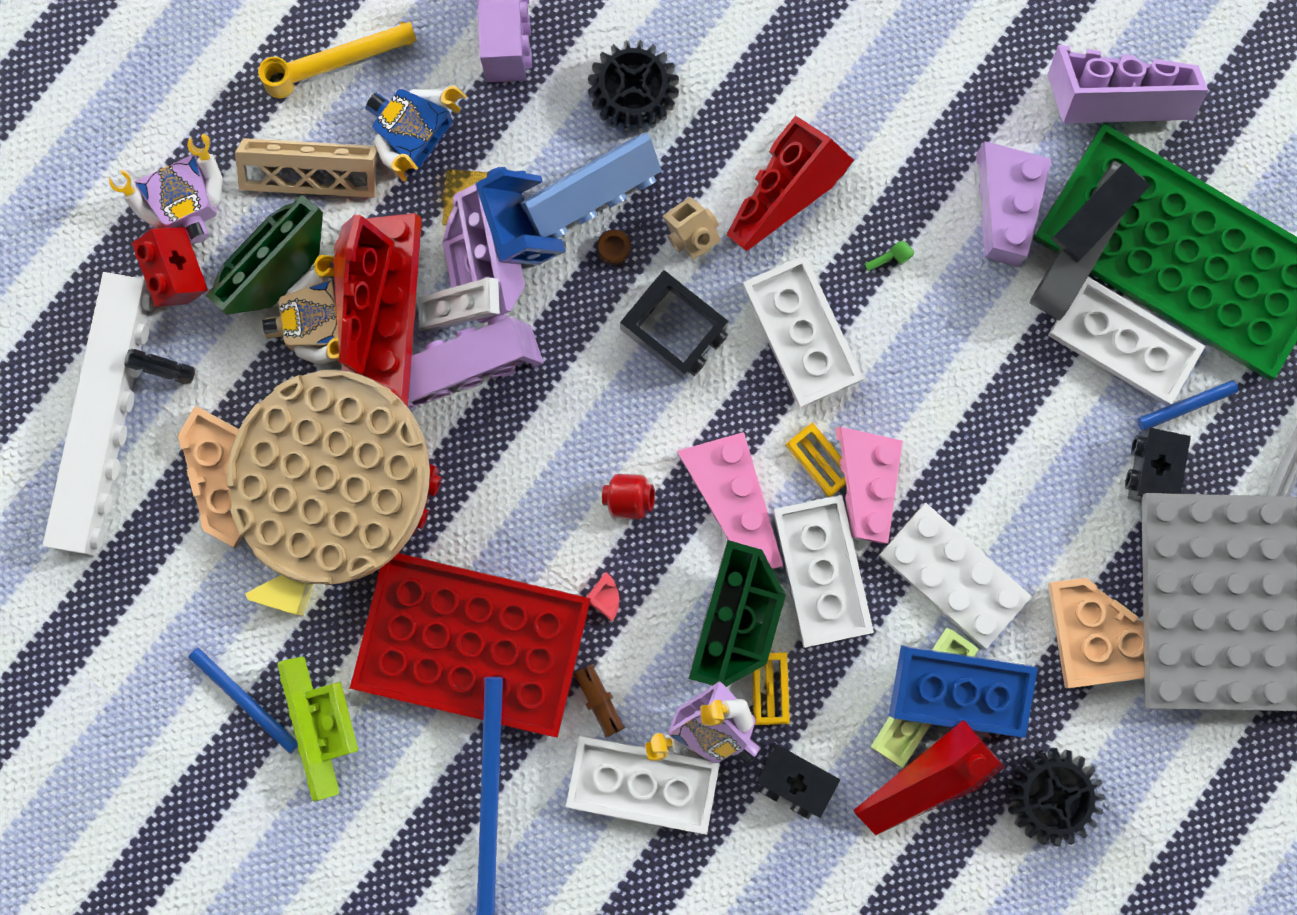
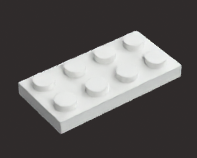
[742,255,864,409]
[1048,277,1206,407]
[773,495,874,648]
[878,503,1032,649]
[566,735,720,835]

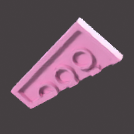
[677,432,783,569]

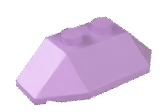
[443,184,525,323]

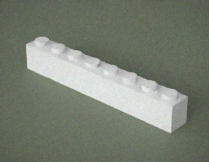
[42,272,155,556]

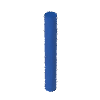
[1137,380,1239,431]

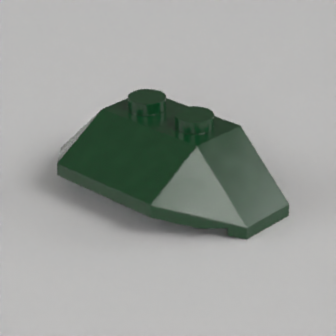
[206,195,323,315]
[688,540,786,687]

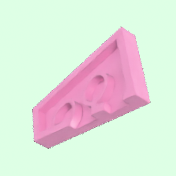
[835,427,903,543]

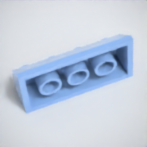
[519,133,662,238]

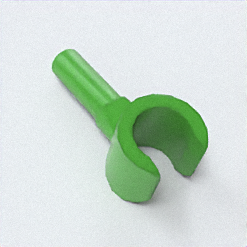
[865,241,914,271]

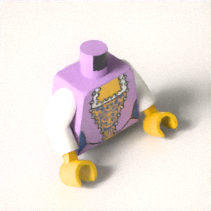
[109,134,223,244]
[645,681,759,763]

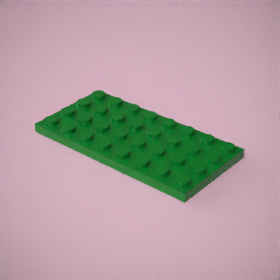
[1032,123,1297,381]

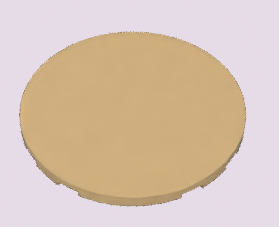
[227,370,430,585]

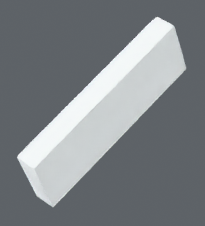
[418,277,500,332]

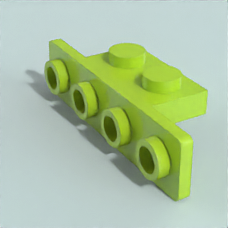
[277,656,359,802]

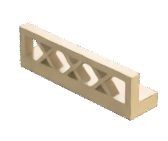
[235,138,379,198]

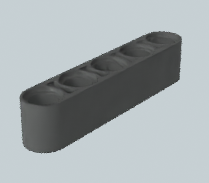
[1029,161,1144,321]

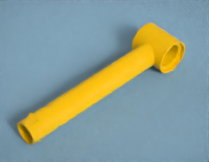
[258,22,417,98]

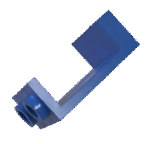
[475,167,566,265]

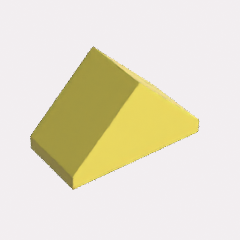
[245,575,314,616]

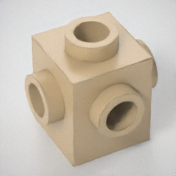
[662,197,721,260]

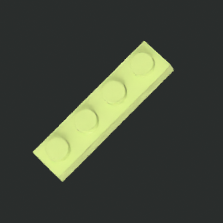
[871,628,979,768]

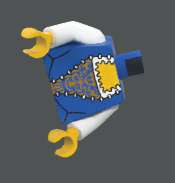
[365,86,467,182]

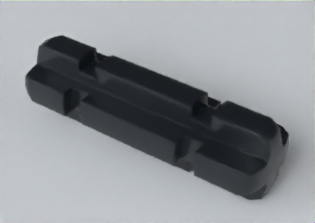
[124,349,195,384]

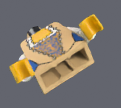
[262,255,339,365]

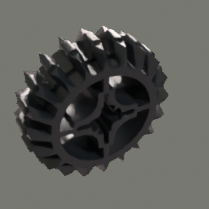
[588,40,679,133]
[1005,747,1105,847]

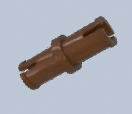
[573,664,626,738]

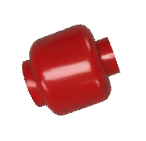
[602,473,655,520]

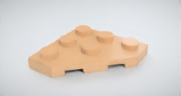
[178,406,243,548]
[1048,578,1144,688]

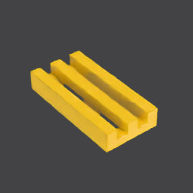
[785,422,846,498]
[752,652,790,725]

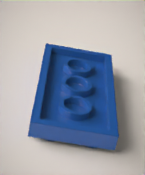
[889,645,1038,738]

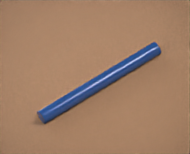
[188,647,298,754]

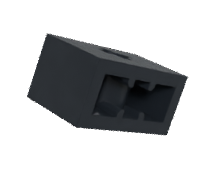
[1125,427,1191,502]
[754,743,841,820]

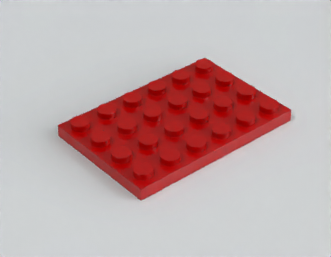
[349,553,591,738]

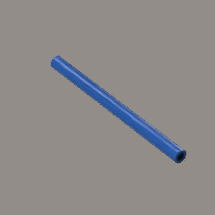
[476,677,503,915]

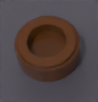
[597,229,631,266]

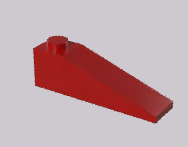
[726,115,855,251]
[333,214,394,375]
[853,720,1005,836]

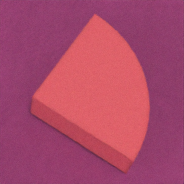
[587,572,619,621]

